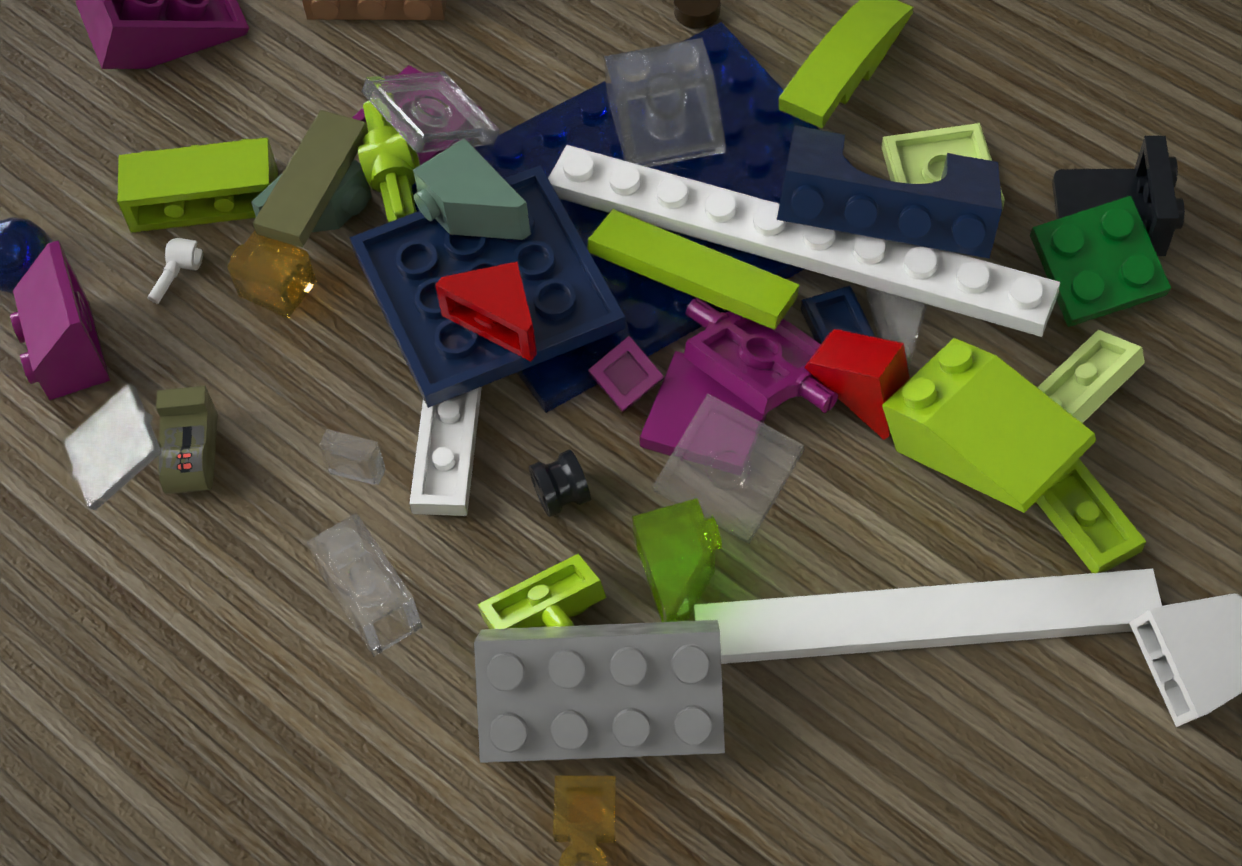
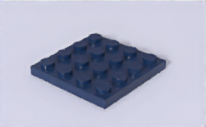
[349,165,626,408]

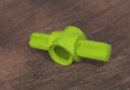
[358,94,420,222]

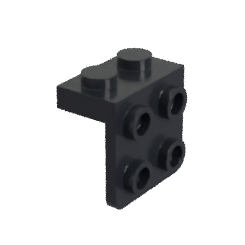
[1052,136,1185,256]

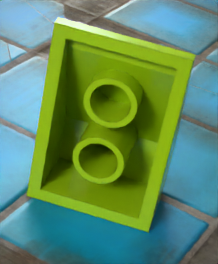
[882,338,1096,513]

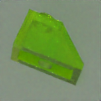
[632,498,722,622]

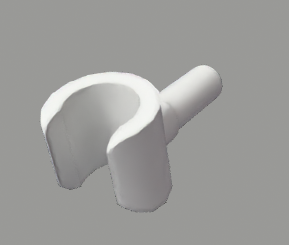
[147,238,203,304]

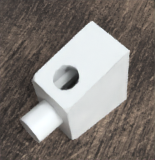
[1129,593,1242,727]

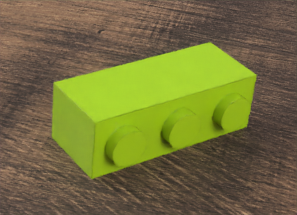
[117,137,278,233]

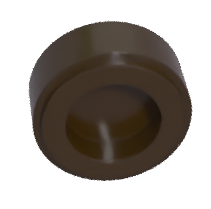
[674,0,721,28]

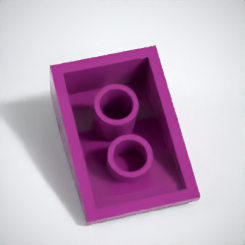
[76,0,249,69]

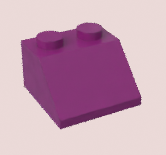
[10,240,111,400]

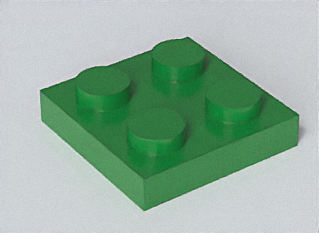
[1030,196,1171,327]

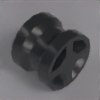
[529,450,591,517]

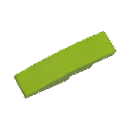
[779,0,913,129]

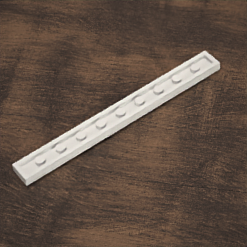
[548,145,1060,337]

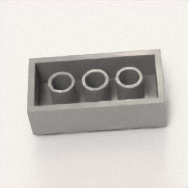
[474,620,725,763]

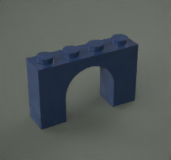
[777,126,1002,259]

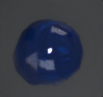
[0,217,53,293]

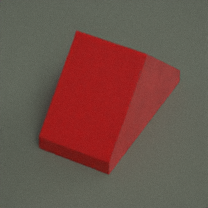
[435,261,537,362]
[804,329,910,440]

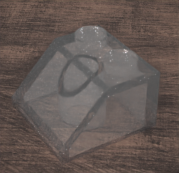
[604,38,726,167]

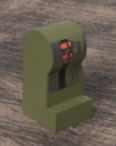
[156,386,218,494]

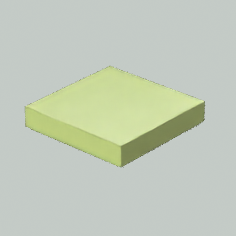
[881,123,1005,211]

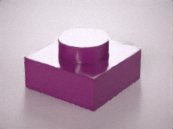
[588,336,664,413]

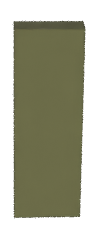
[253,110,368,248]

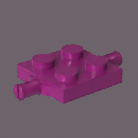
[683,298,838,415]

